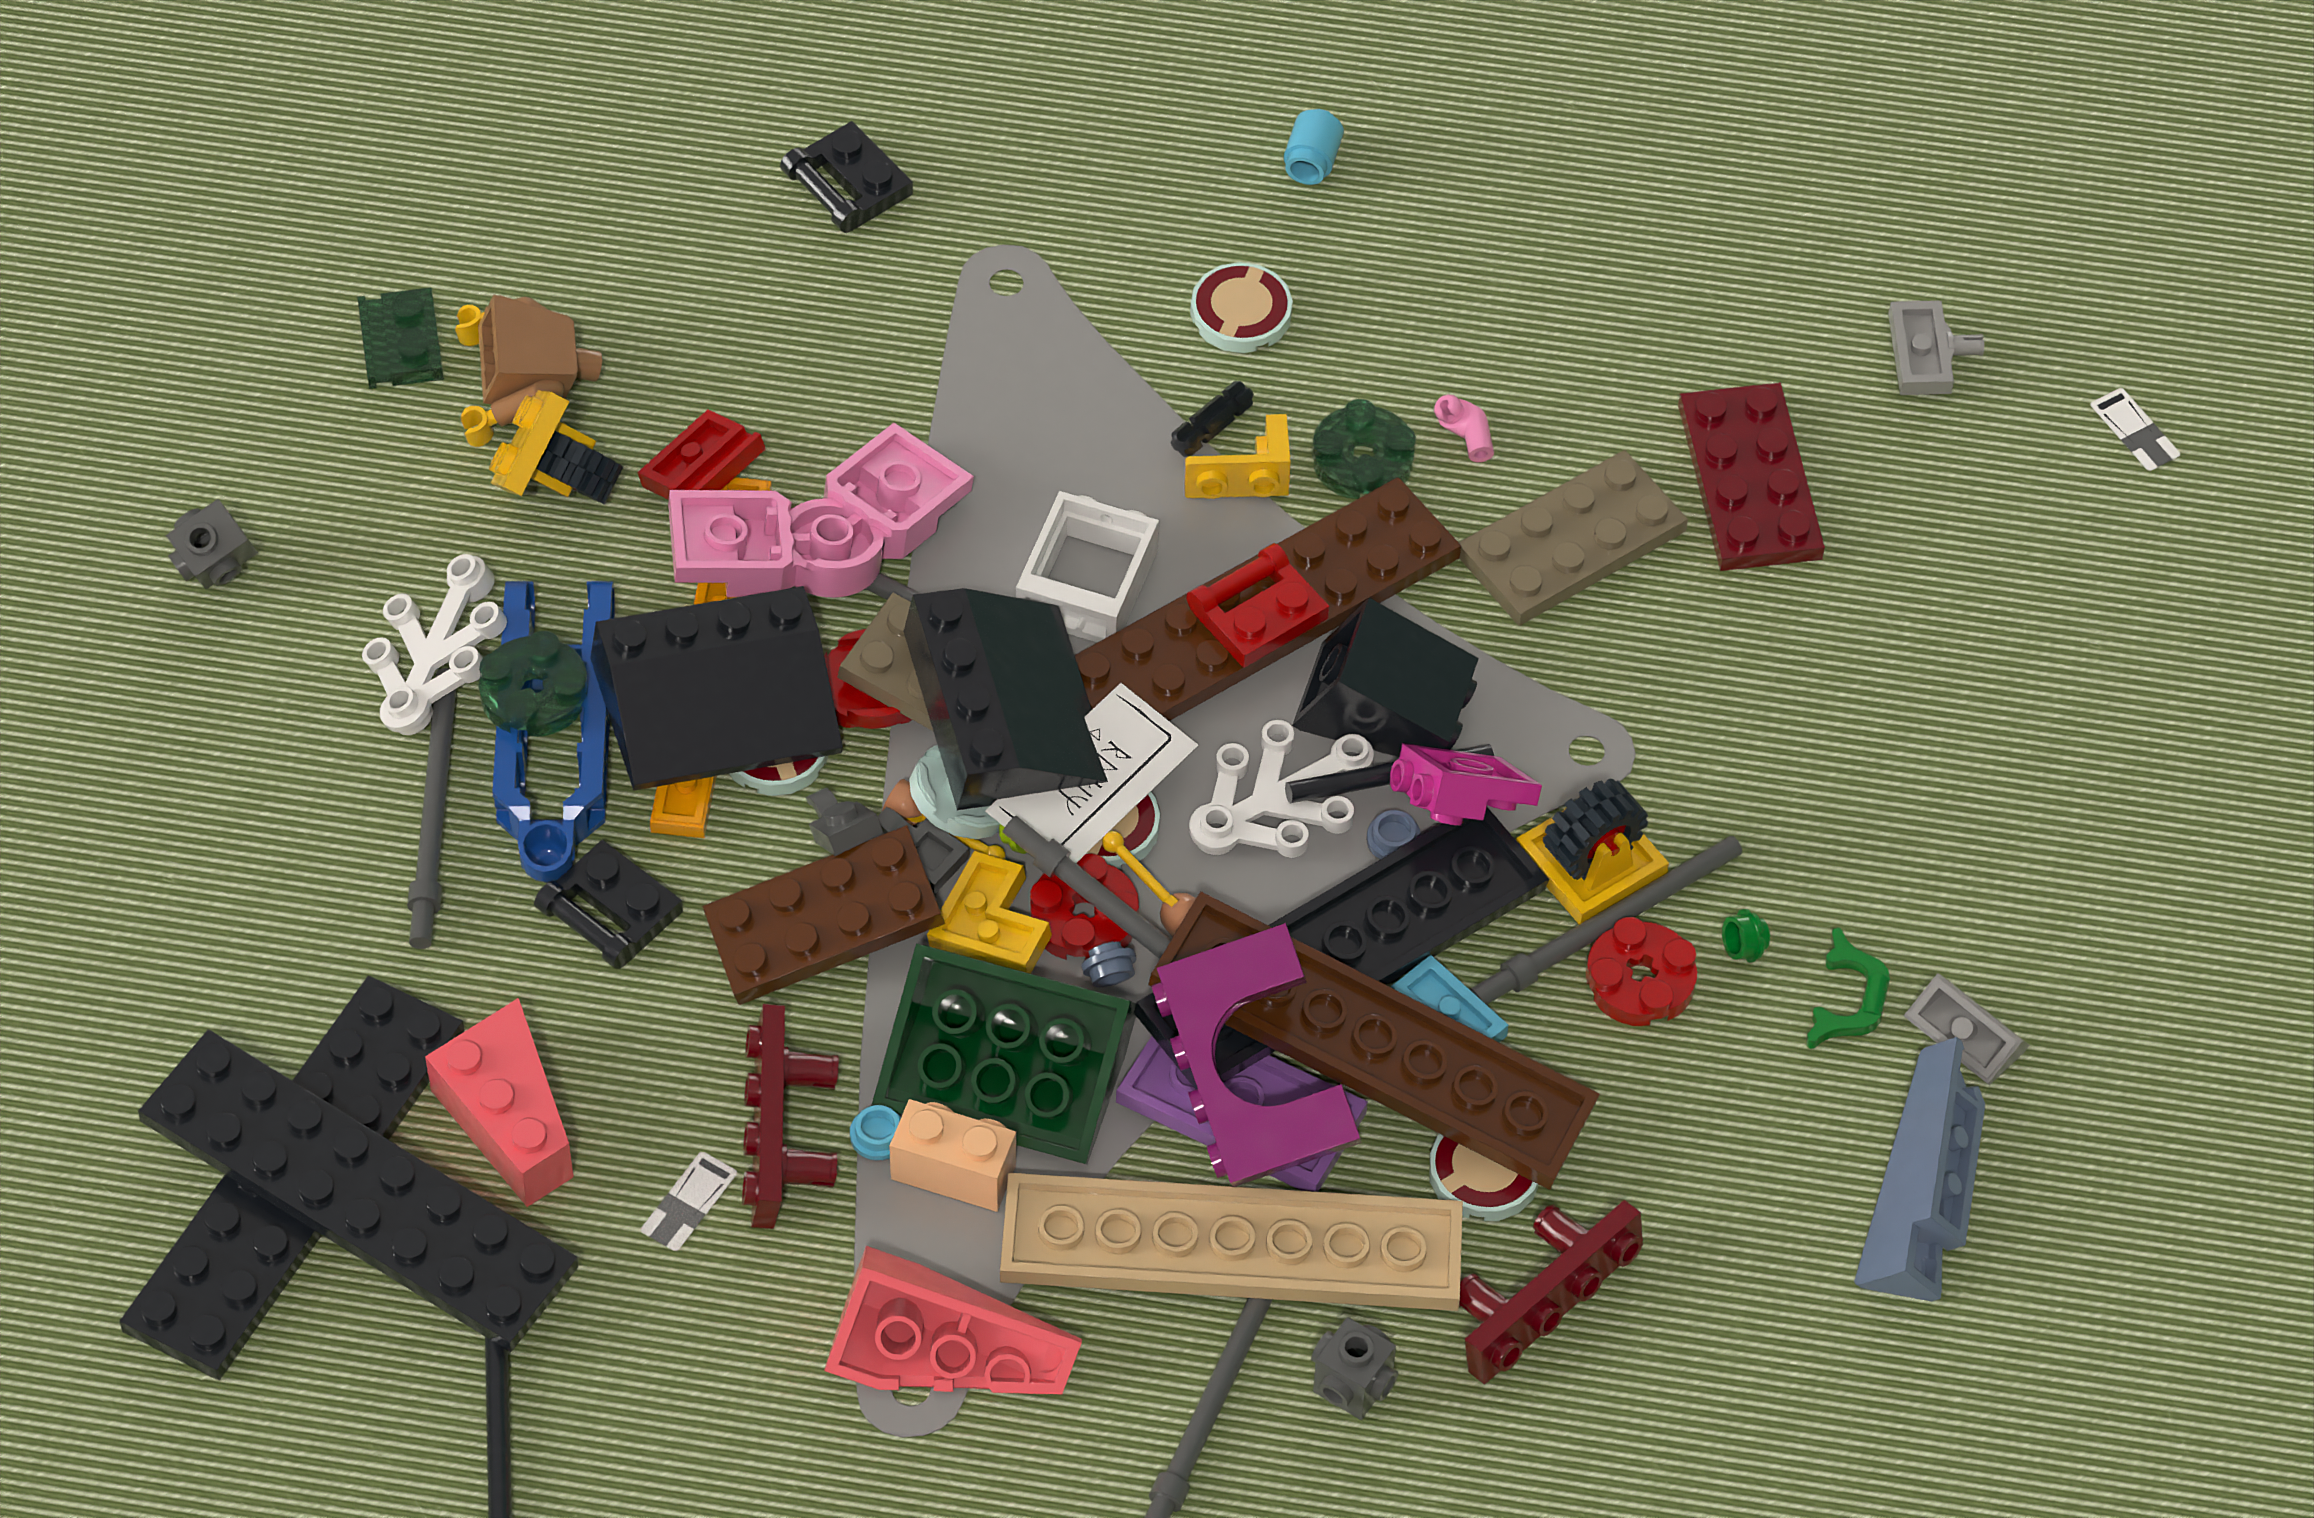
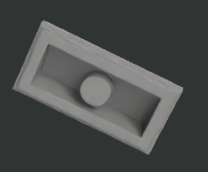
[1904,973,2030,1085]

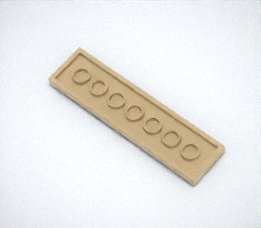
[1000,1173,1463,1311]

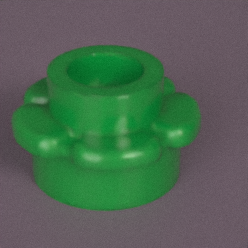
[1722,909,1770,963]

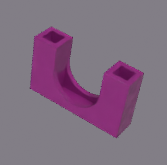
[1151,923,1362,1187]

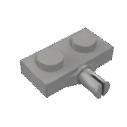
[1888,301,1984,395]

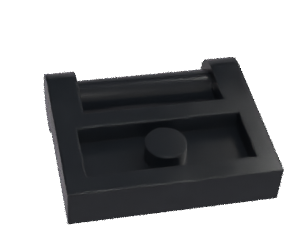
[780,121,913,233]
[534,840,683,969]

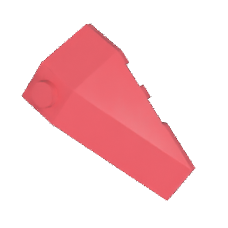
[824,1246,1082,1395]

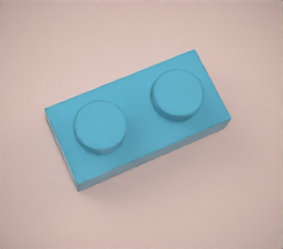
[1391,955,1509,1043]

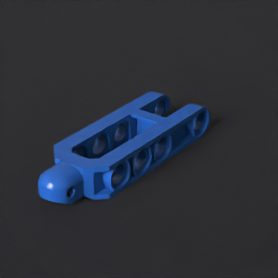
[492,581,615,883]

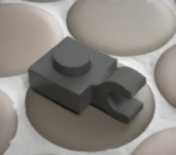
[805,788,883,856]
[872,807,969,895]

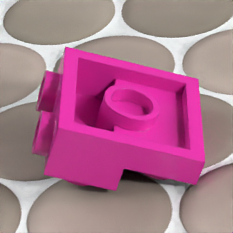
[1390,743,1542,825]

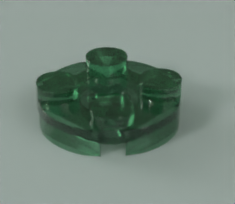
[1312,399,1416,499]
[479,631,588,737]

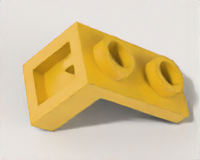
[1184,414,1291,499]

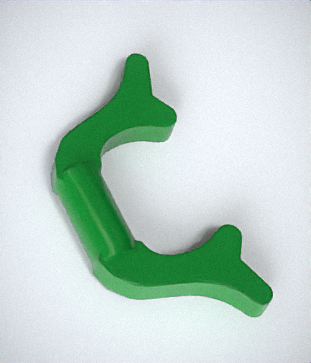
[1806,928,1890,1049]

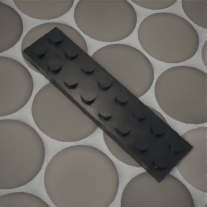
[1134,806,1549,1090]
[119,975,465,1381]
[138,1029,578,1353]

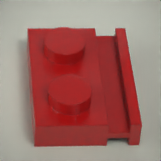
[637,409,766,500]

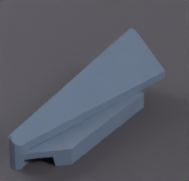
[1854,1037,1985,1302]

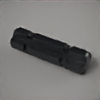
[1170,381,1254,457]

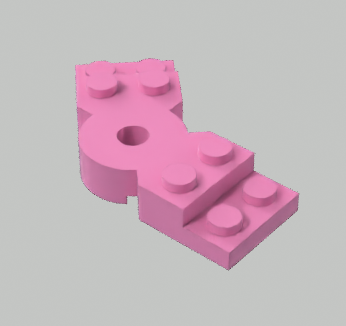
[668,423,974,597]

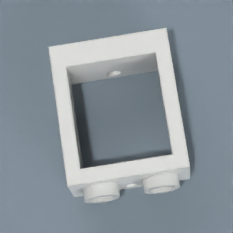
[1016,491,1159,643]

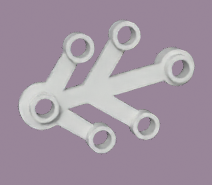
[362,554,507,735]
[1189,720,1374,858]

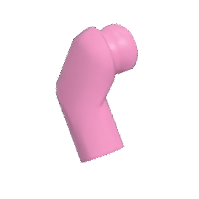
[1434,394,1494,462]

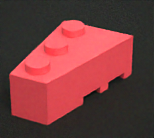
[425,998,574,1207]

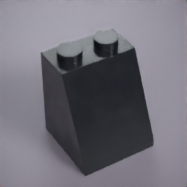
[1292,598,1479,757]

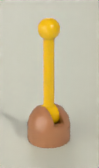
[882,779,1006,860]
[1102,831,1196,937]

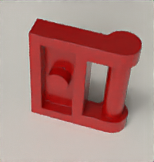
[1186,543,1330,668]

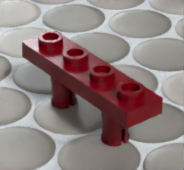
[742,1004,839,1229]
[1459,1200,1643,1385]

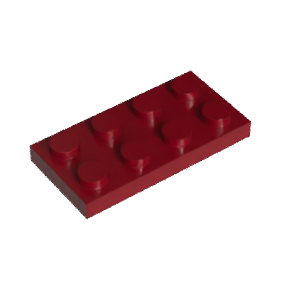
[1678,382,1825,571]

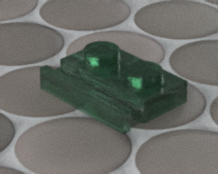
[357,287,444,389]

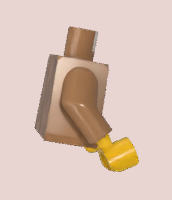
[455,294,602,447]

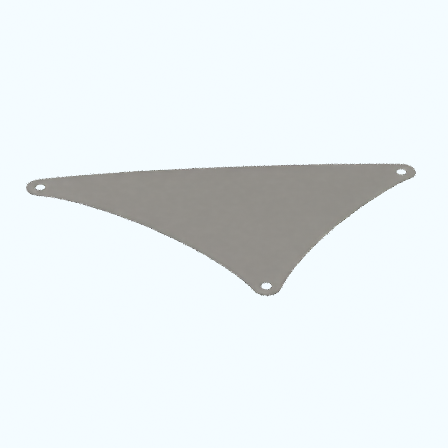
[854,245,1636,1438]

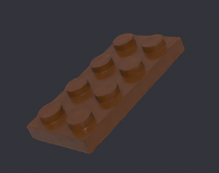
[702,825,945,1005]

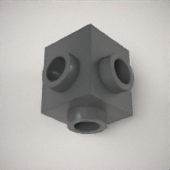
[166,499,258,589]
[1311,1317,1398,1421]

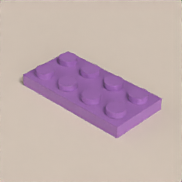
[1116,1036,1368,1192]

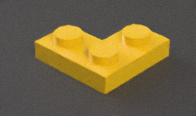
[927,851,1052,974]

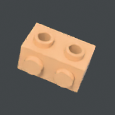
[889,1099,1016,1212]

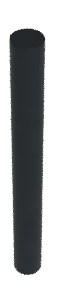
[1285,744,1494,804]
[485,1337,512,1518]

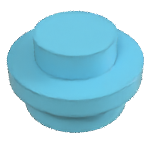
[850,1105,901,1160]

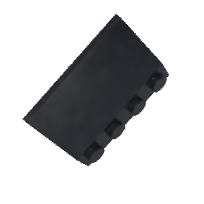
[590,586,843,791]
[903,588,1108,810]

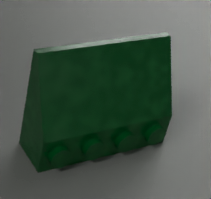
[871,943,1136,1165]

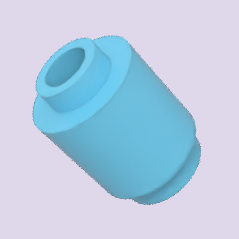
[1284,109,1344,185]

